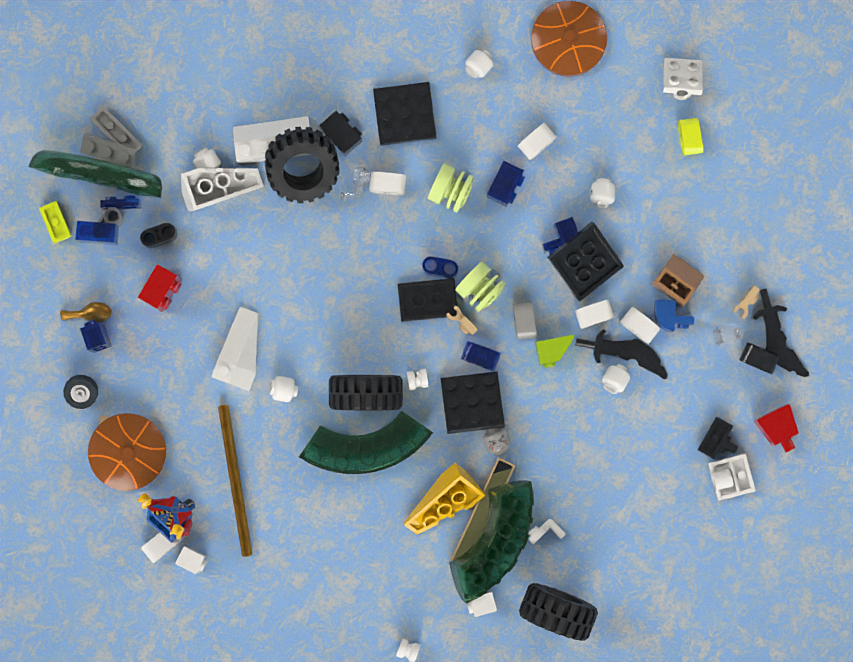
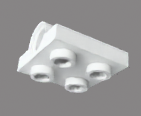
[663,58,703,100]
[707,454,756,501]

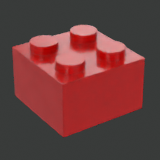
[137,264,182,312]

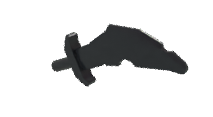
[753,288,809,377]
[575,329,668,380]

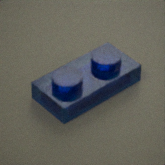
[100,195,141,211]

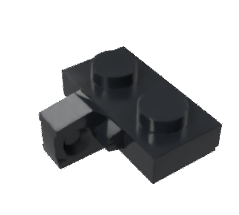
[697,416,738,460]

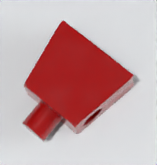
[754,404,799,453]

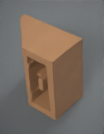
[651,254,704,307]

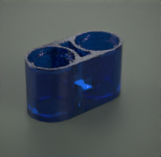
[422,256,458,279]
[460,341,501,371]

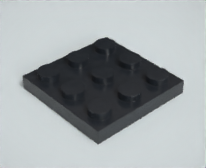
[373,82,437,146]
[547,221,624,302]
[440,371,505,434]

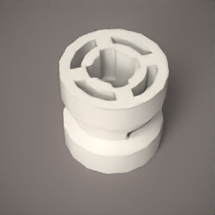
[407,369,429,390]
[396,638,421,662]

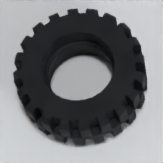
[264,126,340,204]
[329,375,403,411]
[519,583,598,641]

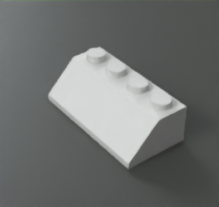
[233,116,311,165]

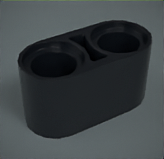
[140,223,178,248]
[739,342,780,374]

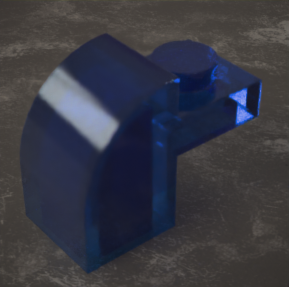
[541,216,578,255]

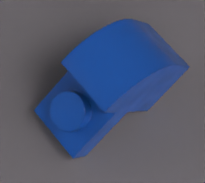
[654,300,694,332]

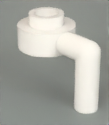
[528,519,566,544]

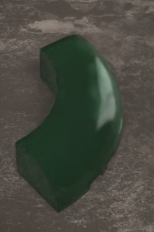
[29,150,162,198]
[299,411,433,474]
[449,480,534,603]

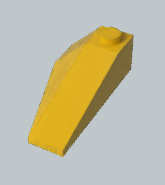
[404,462,485,535]

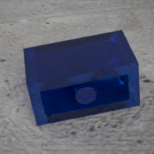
[486,161,525,207]
[75,221,119,245]
[80,320,112,353]

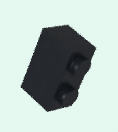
[319,111,362,157]

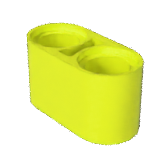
[678,118,703,156]

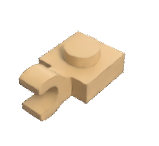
[733,285,760,319]
[446,306,478,335]

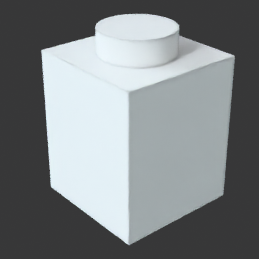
[175,546,207,574]
[467,591,497,617]

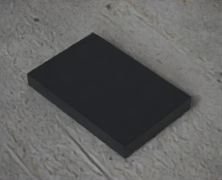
[397,278,457,322]

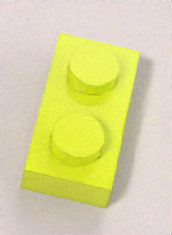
[39,201,72,244]

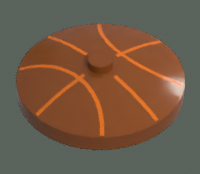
[531,1,607,77]
[88,413,166,491]

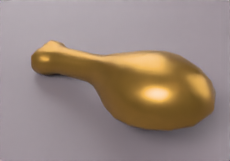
[60,302,112,323]

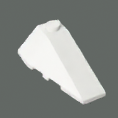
[181,168,264,212]
[211,307,258,392]

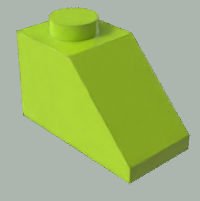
[535,334,574,368]

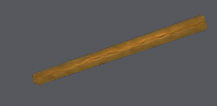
[218,404,252,557]

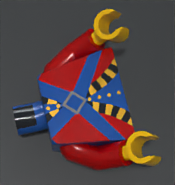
[137,493,195,543]

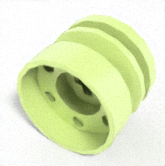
[428,163,474,213]
[455,261,506,312]

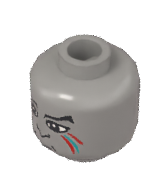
[483,428,511,455]

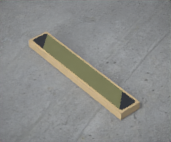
[449,457,516,571]

